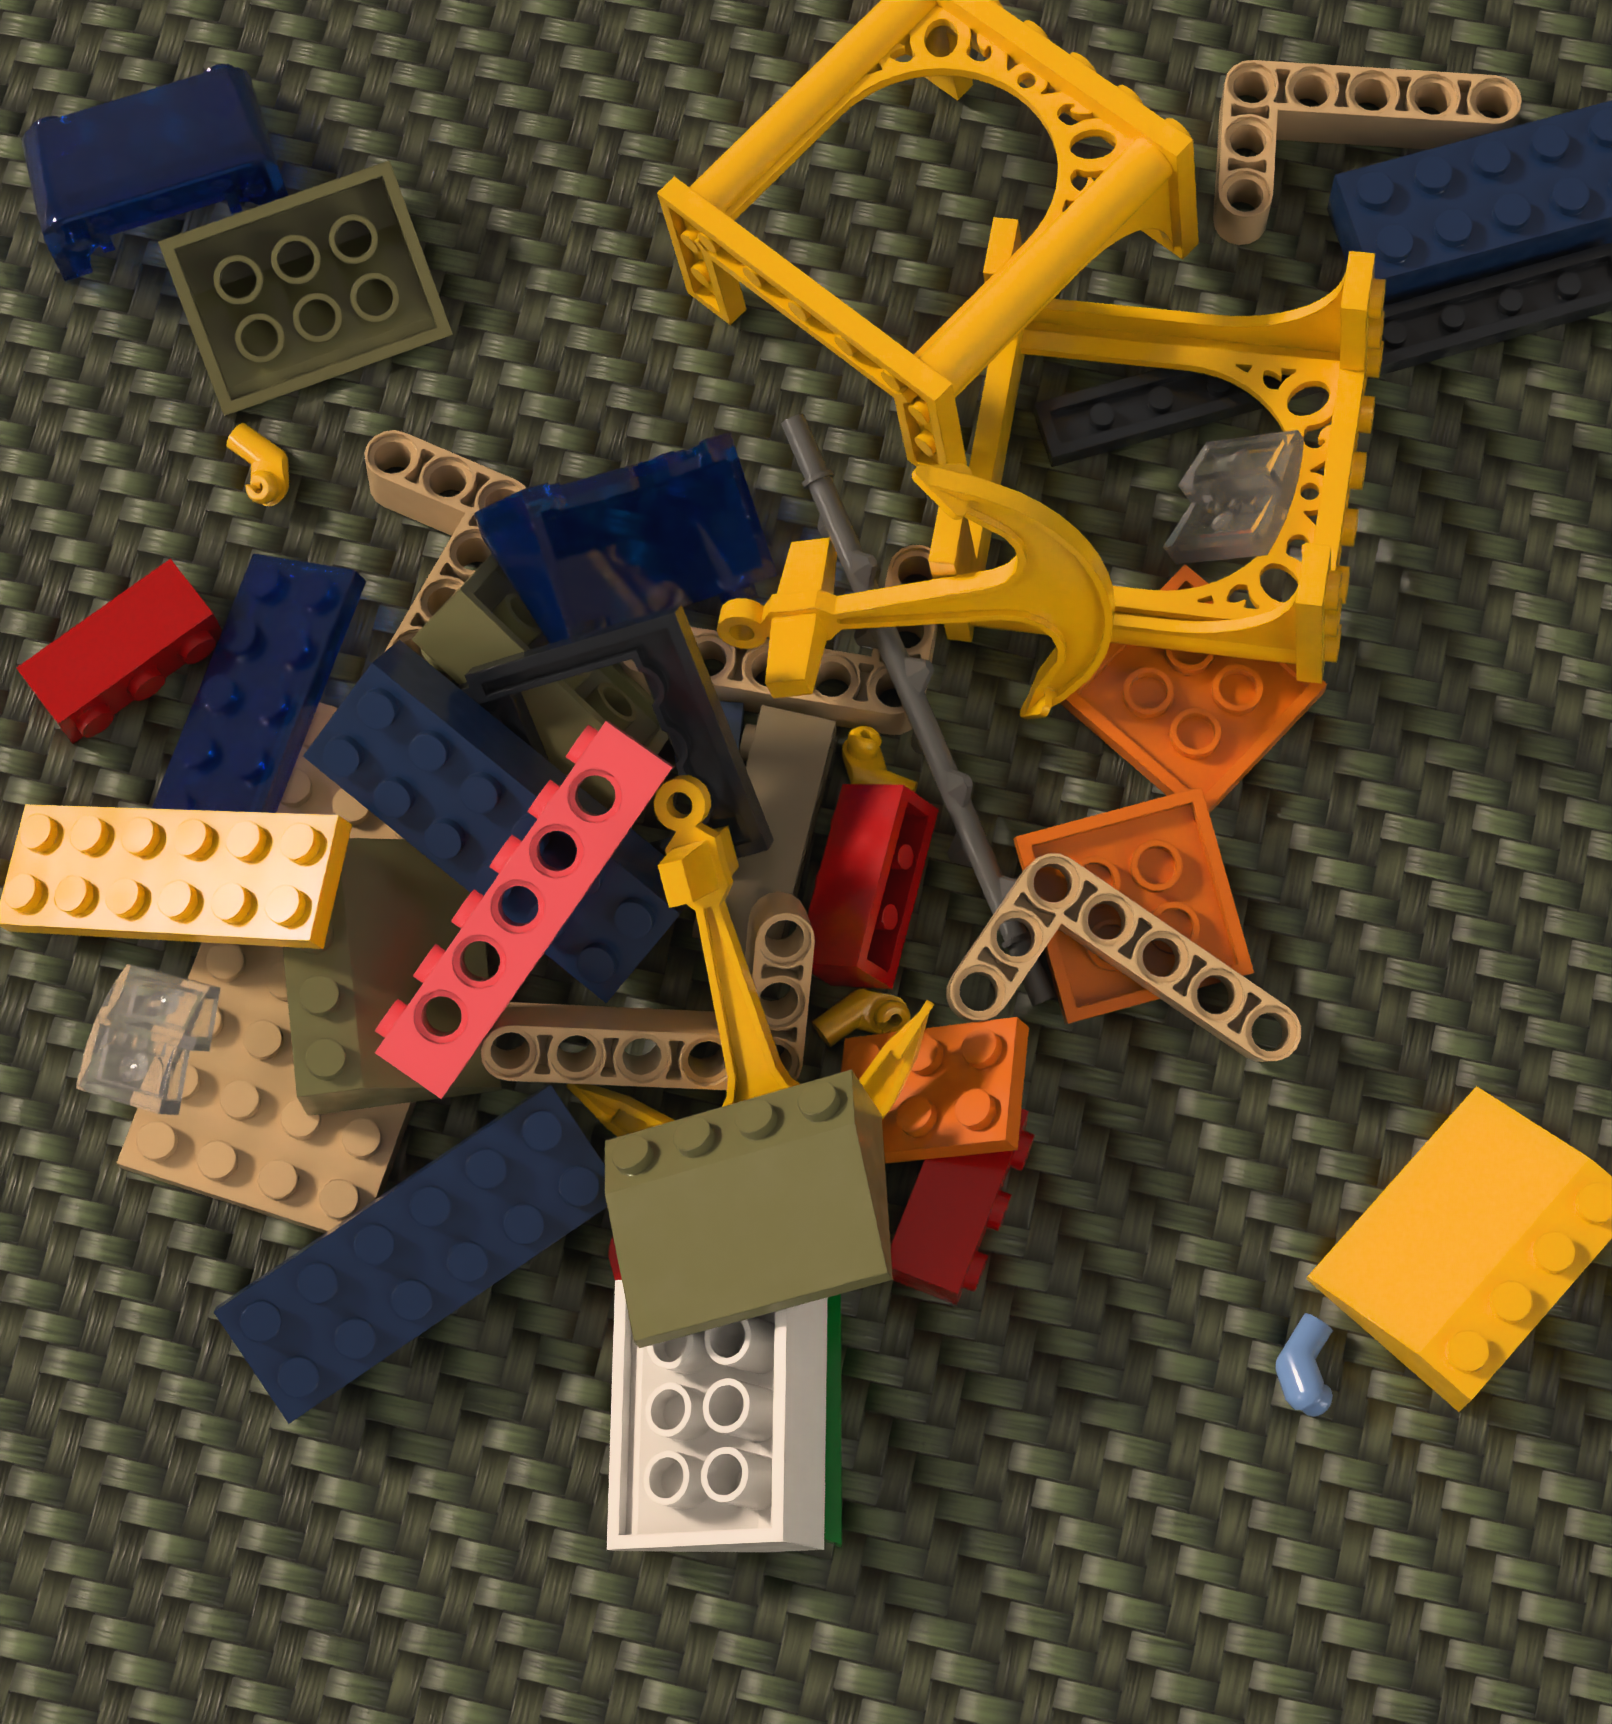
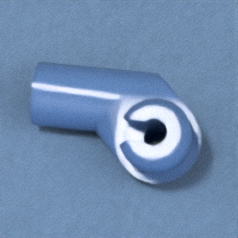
[1275,1313,1333,1417]

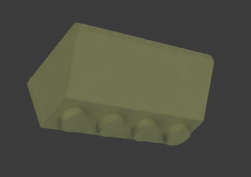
[411,548,669,808]

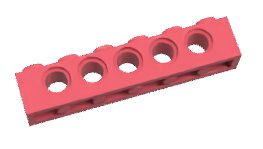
[375,721,674,1099]

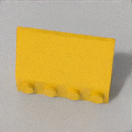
[1306,1086,1612,1412]

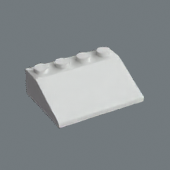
[607,1280,828,1552]

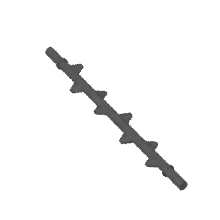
[781,414,1056,1006]

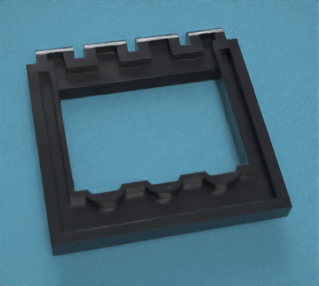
[457,604,774,859]

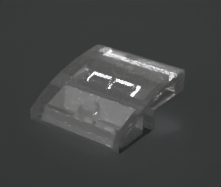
[1163,430,1304,564]
[76,964,221,1115]

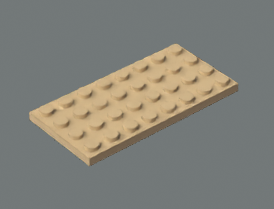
[116,696,416,1234]

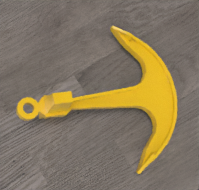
[717,463,1115,720]
[566,775,934,1137]

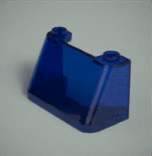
[21,64,289,281]
[474,432,777,643]

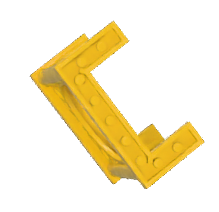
[657,0,1199,467]
[928,217,1386,684]

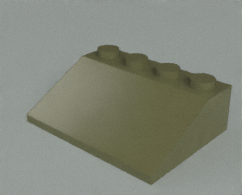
[158,160,453,416]
[283,838,502,1116]
[605,1069,893,1348]

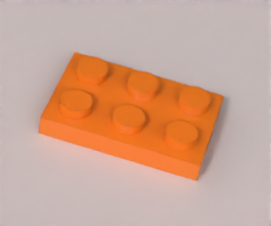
[841,1017,1029,1164]

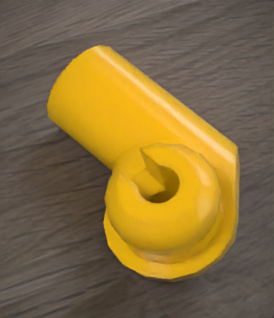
[226,423,289,506]
[841,726,918,792]
[812,989,911,1048]

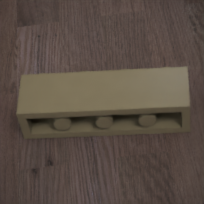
[692,705,837,961]

